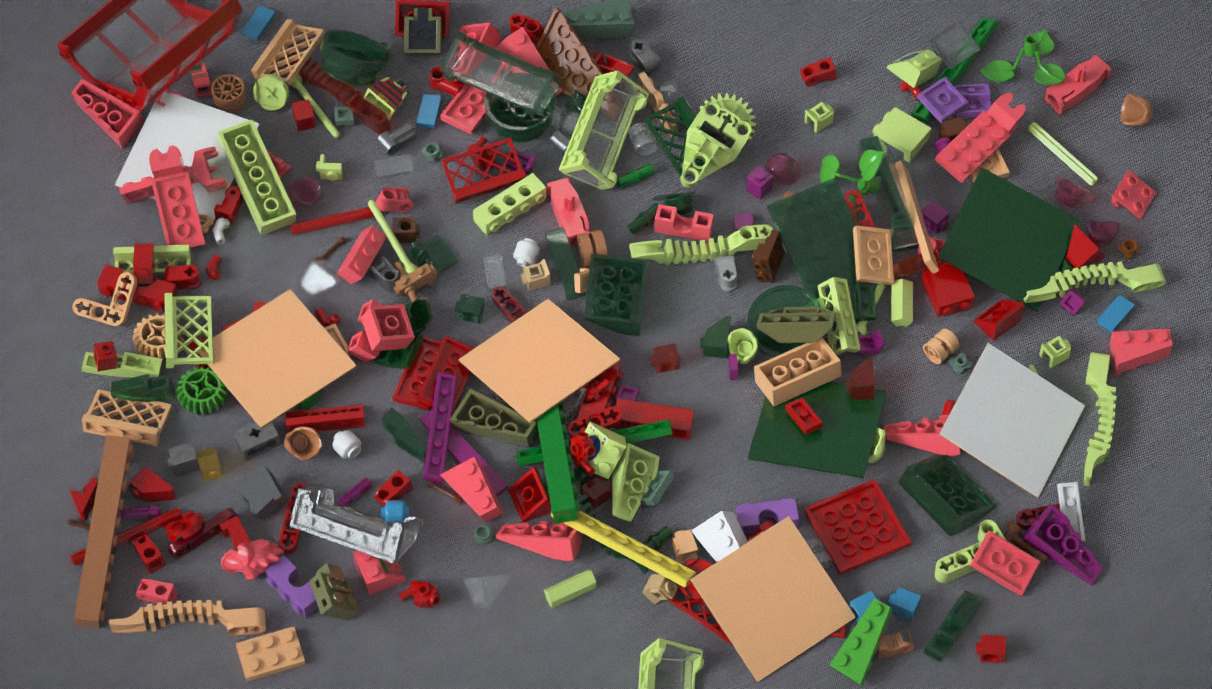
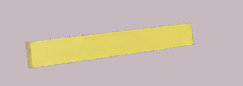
[551,511,697,587]

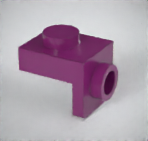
[506,149,536,174]
[857,329,886,355]

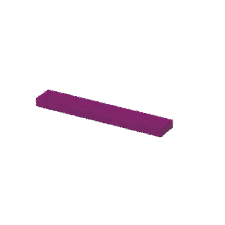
[422,373,457,483]
[419,410,508,496]

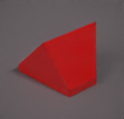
[1066,224,1105,269]

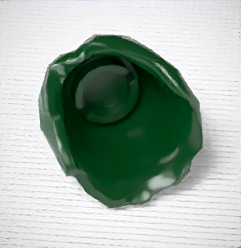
[405,299,433,334]

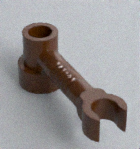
[1003,521,1049,565]

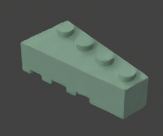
[562,0,635,39]

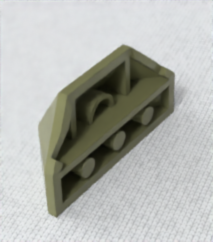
[757,306,836,343]

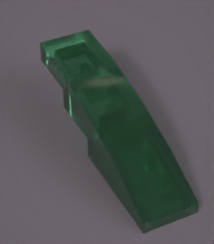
[545,227,586,300]
[924,590,983,662]

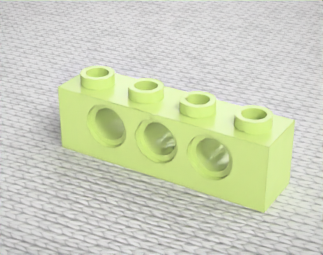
[473,173,547,235]

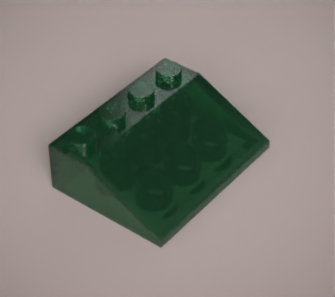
[584,254,648,336]
[898,454,997,537]

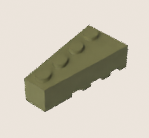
[450,388,539,447]

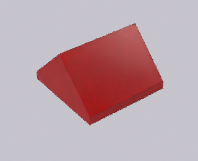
[973,300,1024,341]
[508,467,551,522]

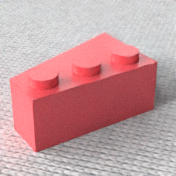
[1109,329,1173,376]
[440,457,504,522]

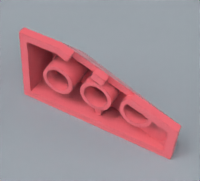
[494,27,563,101]

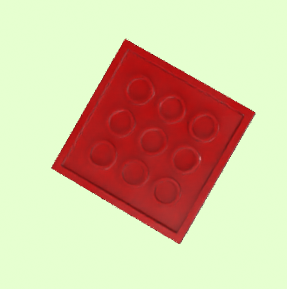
[804,479,912,575]

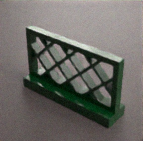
[644,96,706,178]

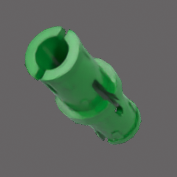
[617,163,654,188]

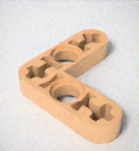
[72,272,137,326]

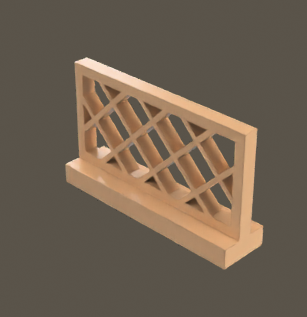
[251,19,326,85]
[82,389,172,447]

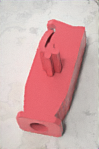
[1045,55,1112,115]
[546,177,591,248]

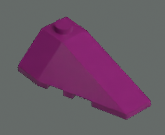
[1022,504,1103,585]

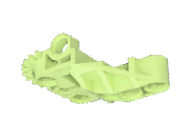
[680,93,756,188]

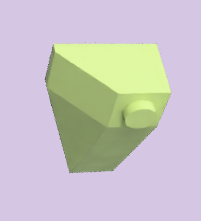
[612,443,660,522]

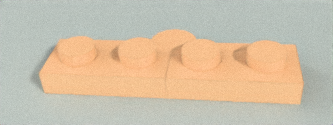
[638,72,679,137]

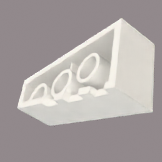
[691,511,748,562]

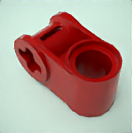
[164,265,201,290]

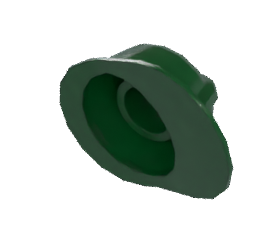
[652,191,695,215]

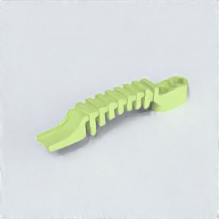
[629,224,773,265]
[1023,261,1166,303]
[1084,352,1116,486]

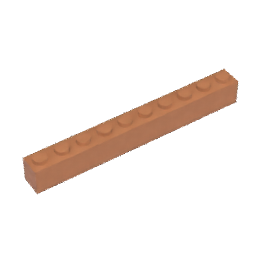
[74,435,134,628]

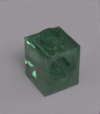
[455,294,485,324]

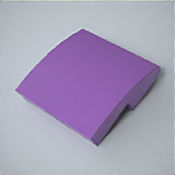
[954,83,991,118]

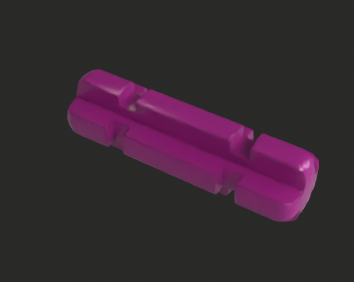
[338,477,372,508]
[120,505,160,520]

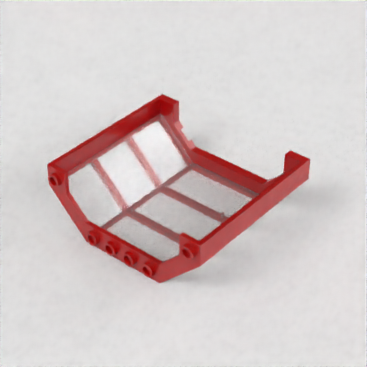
[57,0,243,111]

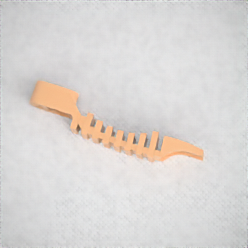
[109,600,266,635]

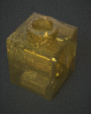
[196,448,223,482]

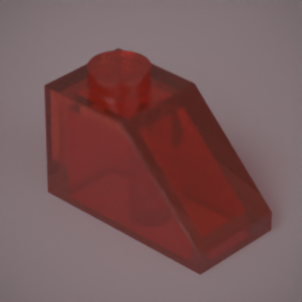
[846,358,874,400]

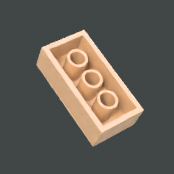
[754,338,842,406]

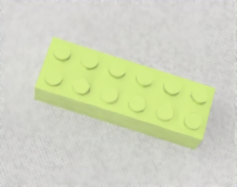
[218,119,296,236]

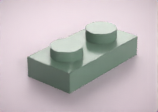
[640,470,675,506]

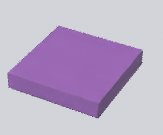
[917,77,969,123]

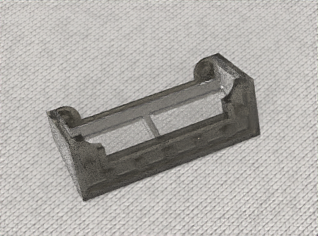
[289,484,424,563]

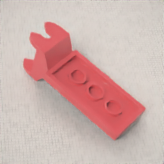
[934,93,1026,184]
[149,145,206,248]
[119,147,228,204]

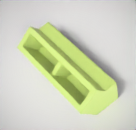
[891,279,913,327]
[544,570,596,608]

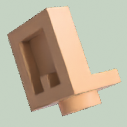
[574,268,596,293]

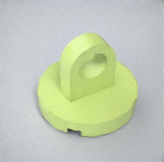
[253,74,289,111]

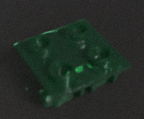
[406,235,458,273]

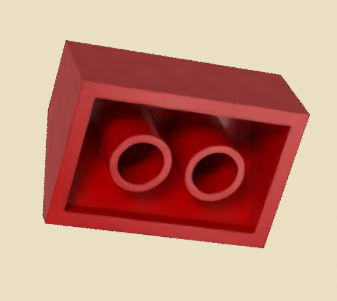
[395,0,451,38]

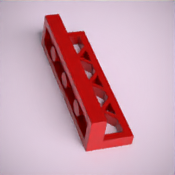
[285,404,365,434]

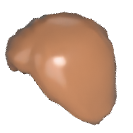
[1120,94,1154,126]
[284,426,322,461]

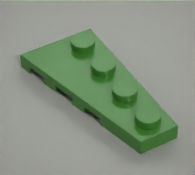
[829,598,893,687]

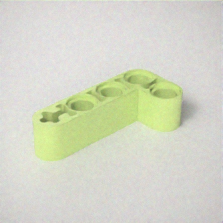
[934,520,1006,583]

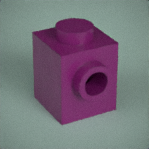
[746,166,773,200]
[921,200,949,235]

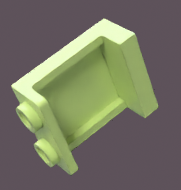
[873,107,931,163]

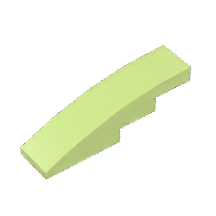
[81,351,162,378]

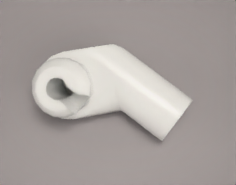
[212,217,230,245]

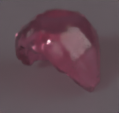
[765,153,801,185]
[285,176,322,207]
[1086,220,1120,247]

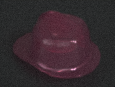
[1054,177,1096,207]

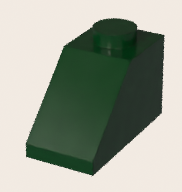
[700,316,731,358]

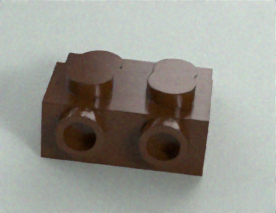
[752,230,785,283]

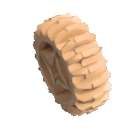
[133,312,185,359]

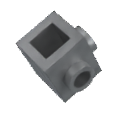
[167,443,198,475]

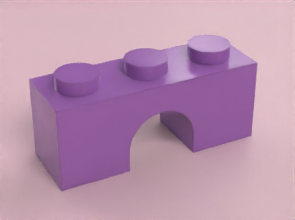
[735,498,799,535]
[265,555,319,618]

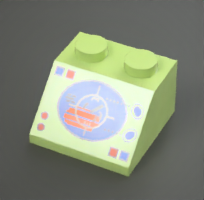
[887,49,942,88]
[572,422,626,479]

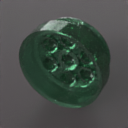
[319,30,390,86]
[485,74,555,143]

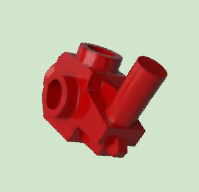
[467,136,497,171]
[575,378,611,403]
[570,432,596,475]
[398,580,441,609]

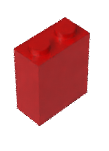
[921,264,975,317]

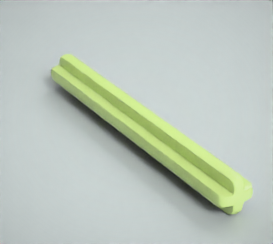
[1028,122,1098,186]

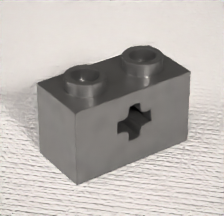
[233,422,281,461]

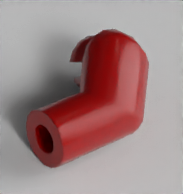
[899,81,922,101]

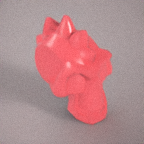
[221,539,284,580]

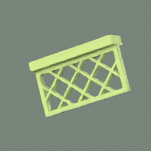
[164,293,213,368]

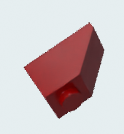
[133,243,156,284]
[129,466,176,502]

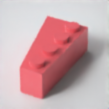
[71,79,144,149]

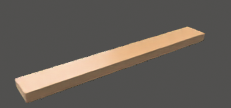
[895,160,939,274]

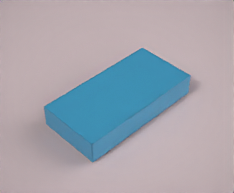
[242,6,276,41]
[416,94,441,129]
[1097,295,1135,333]

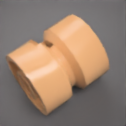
[923,328,960,364]

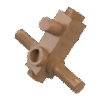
[393,261,438,302]

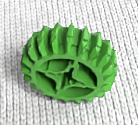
[176,365,229,416]

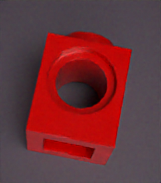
[291,100,315,131]
[93,341,117,372]
[976,634,1006,663]

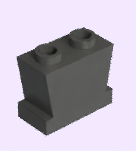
[239,466,289,520]

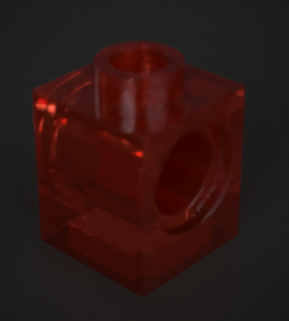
[650,343,680,373]
[581,475,612,510]

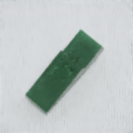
[110,374,175,402]
[382,407,426,463]

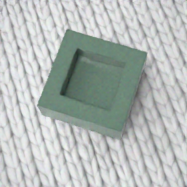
[334,106,354,126]

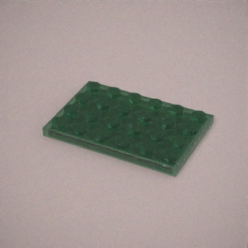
[766,178,874,302]

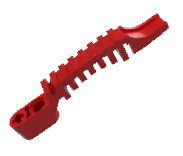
[509,14,634,80]

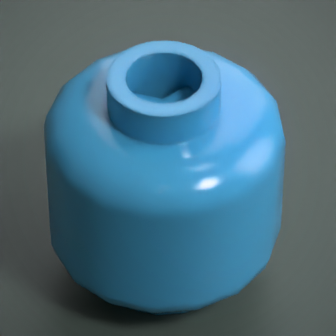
[381,500,410,526]

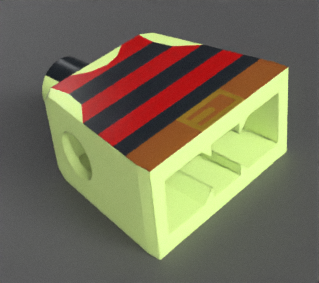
[363,77,407,121]

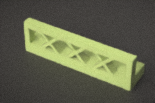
[113,245,191,275]
[818,277,861,356]

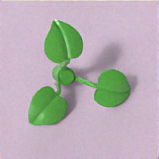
[981,29,1065,85]
[820,150,885,232]

